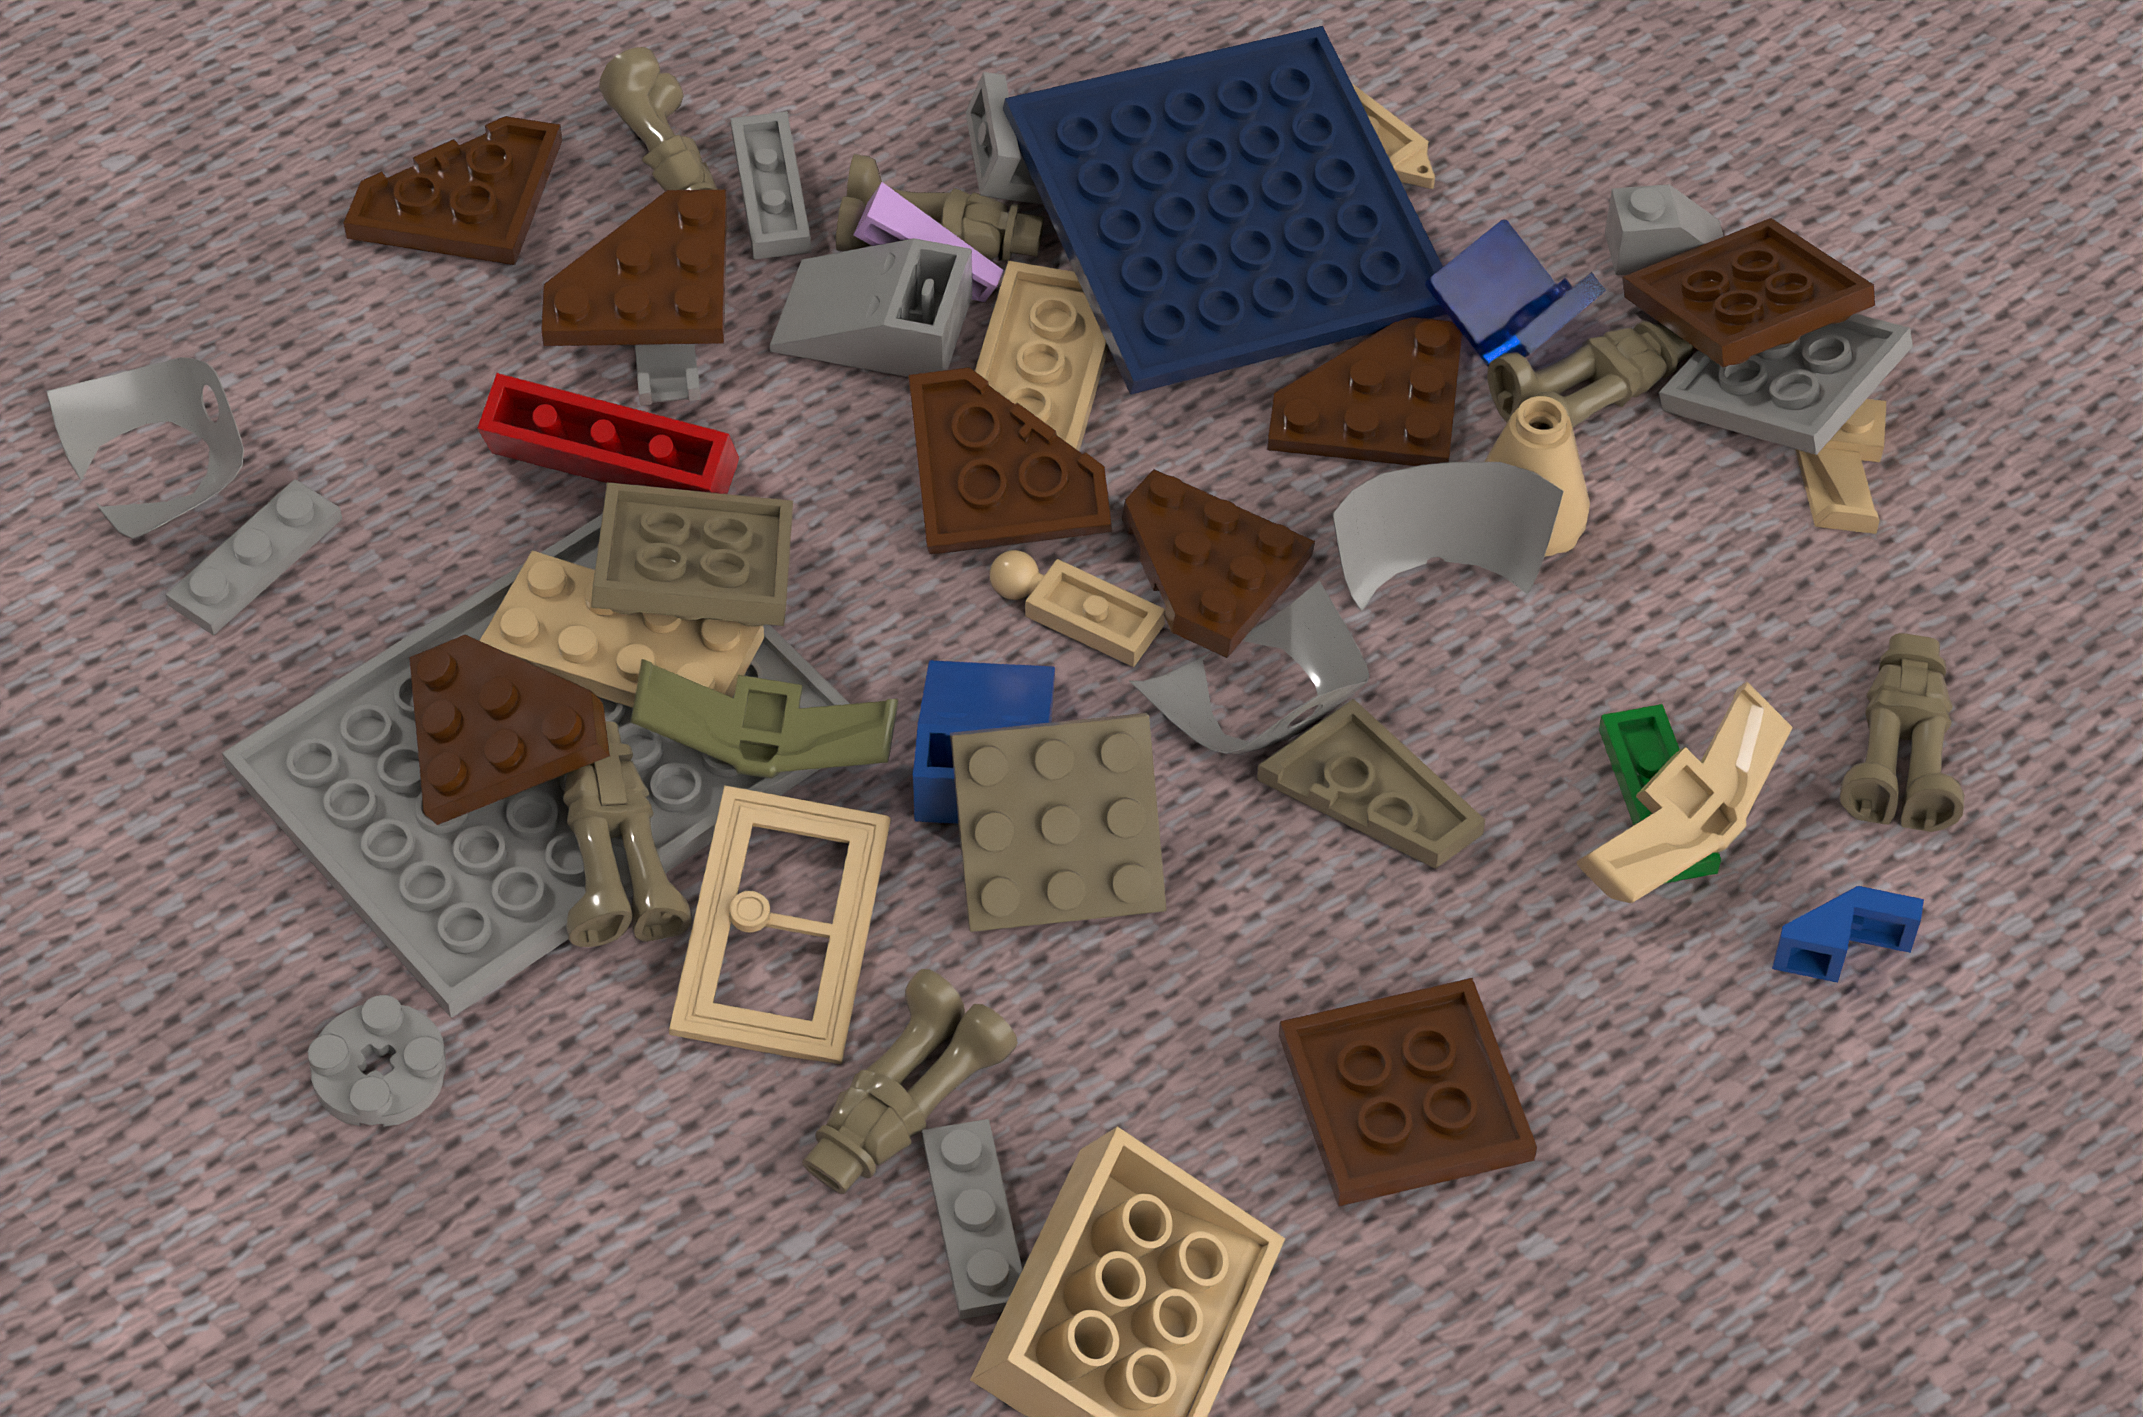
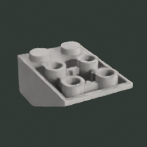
[770,238,972,377]

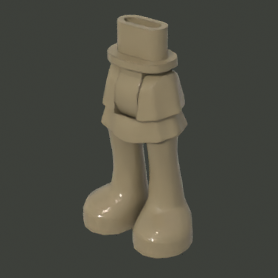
[599,47,728,230]
[836,154,1044,261]
[1487,321,1693,428]
[1840,633,1965,832]
[563,721,692,947]
[802,969,1018,1194]

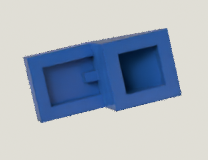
[1772,886,1924,983]

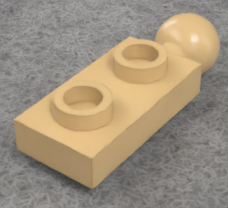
[990,550,1165,667]

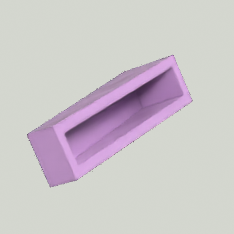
[853,182,1003,302]

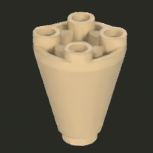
[1484,396,1590,557]

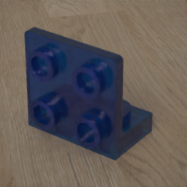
[1425,219,1606,367]

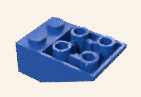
[913,660,1055,824]

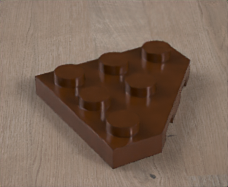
[343,116,563,265]
[541,189,727,346]
[1267,317,1463,466]
[909,367,1113,554]
[1122,469,1315,658]
[409,634,610,825]

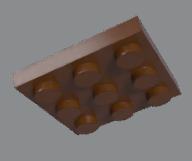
[1622,218,1875,368]
[1279,978,1537,1207]

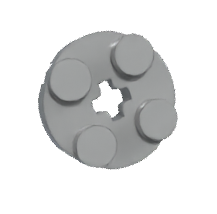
[308,995,447,1127]

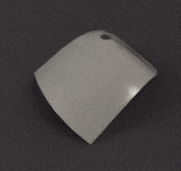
[46,357,244,539]
[1333,462,1564,611]
[1129,580,1370,754]

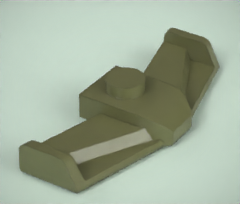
[631,659,898,779]

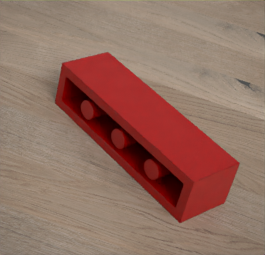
[477,373,739,494]

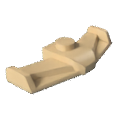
[1795,399,1886,534]
[1577,682,1793,903]

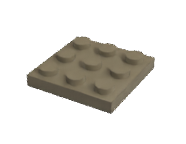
[591,482,793,626]
[950,713,1166,932]

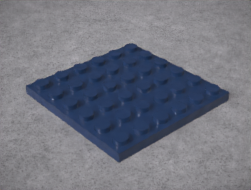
[1003,26,1459,395]

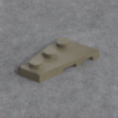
[1257,699,1485,869]

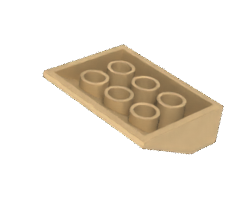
[970,1126,1285,1417]

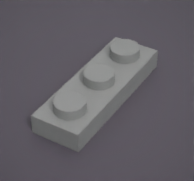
[730,111,811,260]
[165,479,342,636]
[922,1119,1022,1319]

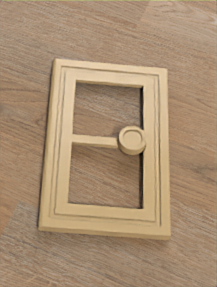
[669,785,891,1064]

